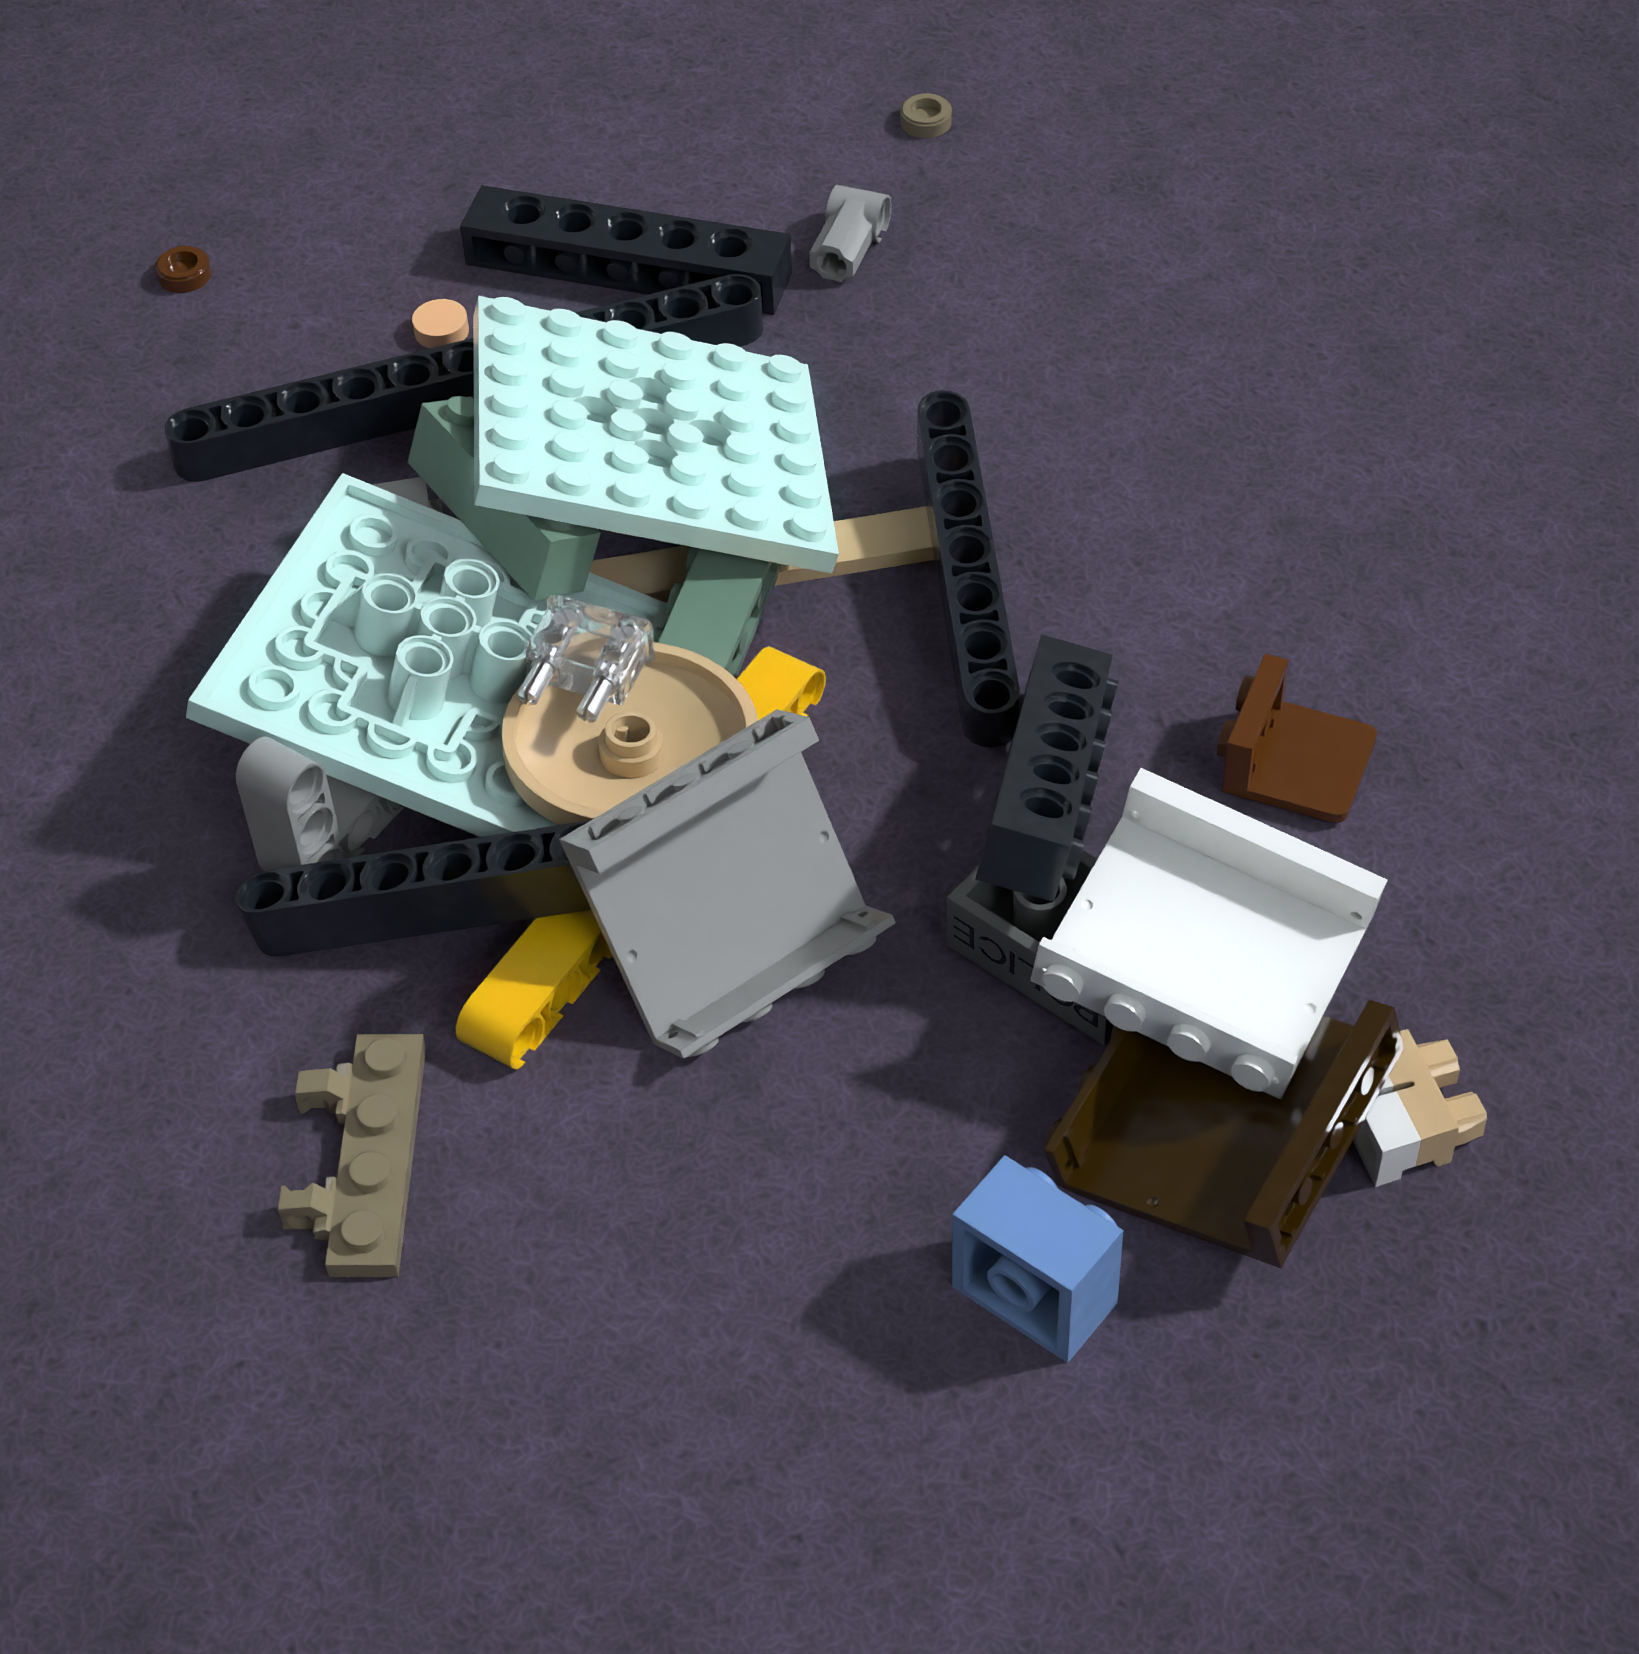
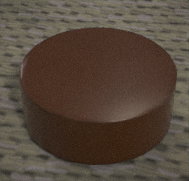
[155,246,212,293]

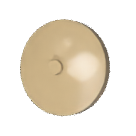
[502,641,758,825]

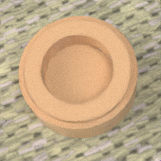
[412,299,469,348]

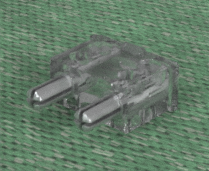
[517,594,655,723]

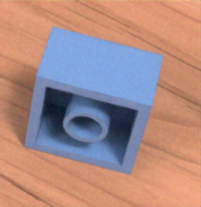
[952,1155,1124,1363]

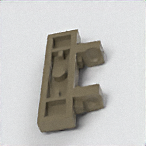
[278,1034,426,1277]

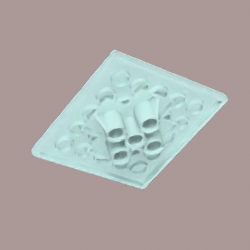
[473,296,839,574]
[186,473,669,837]

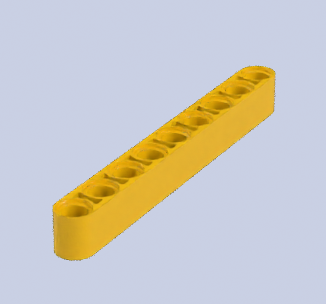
[456,646,826,1069]

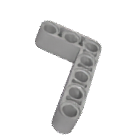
[236,736,404,871]

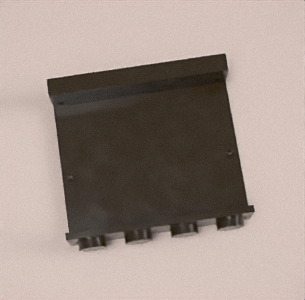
[1044,1000,1404,1268]

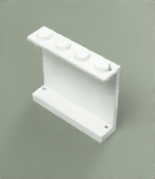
[1030,768,1387,1099]

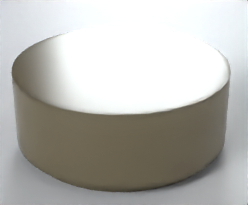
[900,93,952,138]

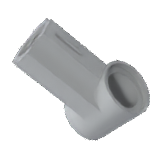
[809,184,892,282]

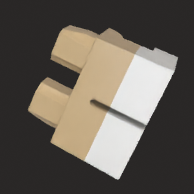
[1353,1029,1487,1187]

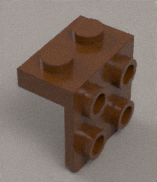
[1217,653,1377,823]

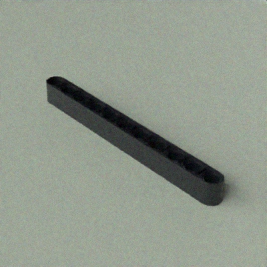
[165,274,763,482]

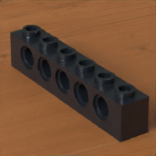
[460,185,792,315]
[975,634,1119,902]

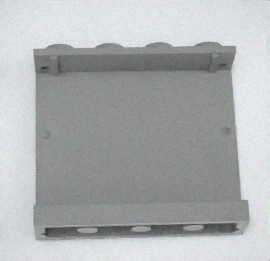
[559,709,896,1059]

